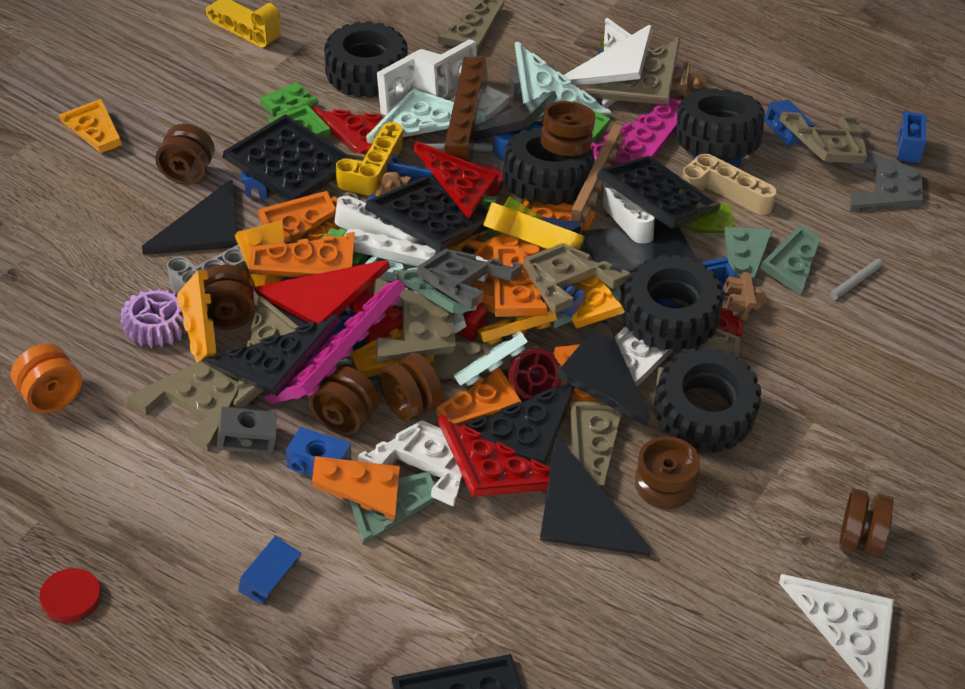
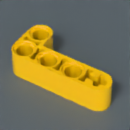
[206,0,281,48]
[336,122,403,196]
[483,202,585,250]

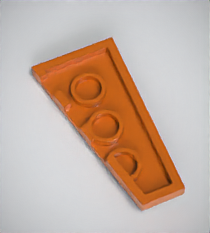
[249,232,355,277]
[493,246,547,317]

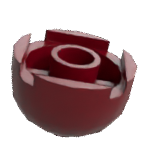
[508,348,562,400]

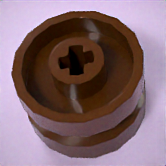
[540,101,596,156]
[155,123,215,185]
[204,264,255,330]
[378,352,443,422]
[309,366,380,436]
[635,436,700,508]
[839,488,894,558]

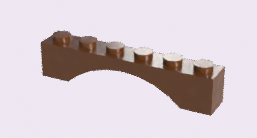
[444,57,488,163]

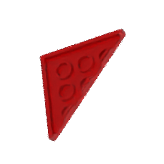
[313,107,420,155]
[414,141,499,218]
[254,260,391,324]
[438,415,551,497]

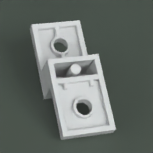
[377,39,477,115]

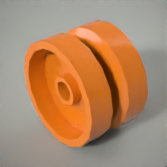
[10,343,83,414]

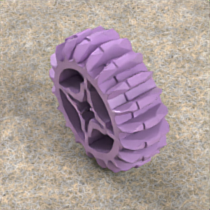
[120,287,187,349]

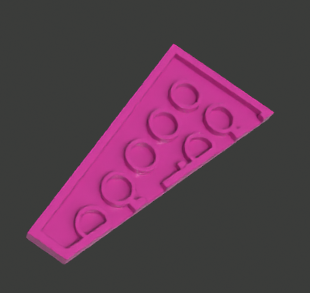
[591,97,681,166]
[265,279,406,405]

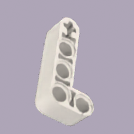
[602,182,655,243]
[334,196,426,246]

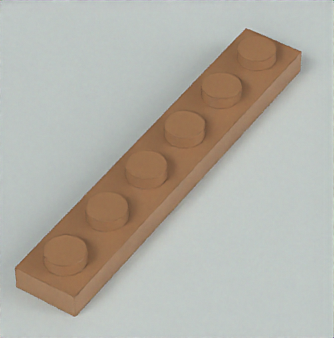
[571,124,625,225]

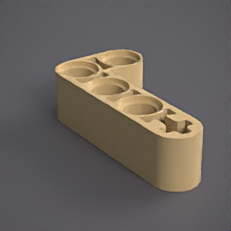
[682,154,776,215]

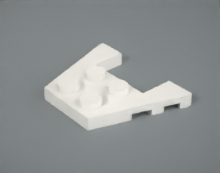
[358,420,462,506]

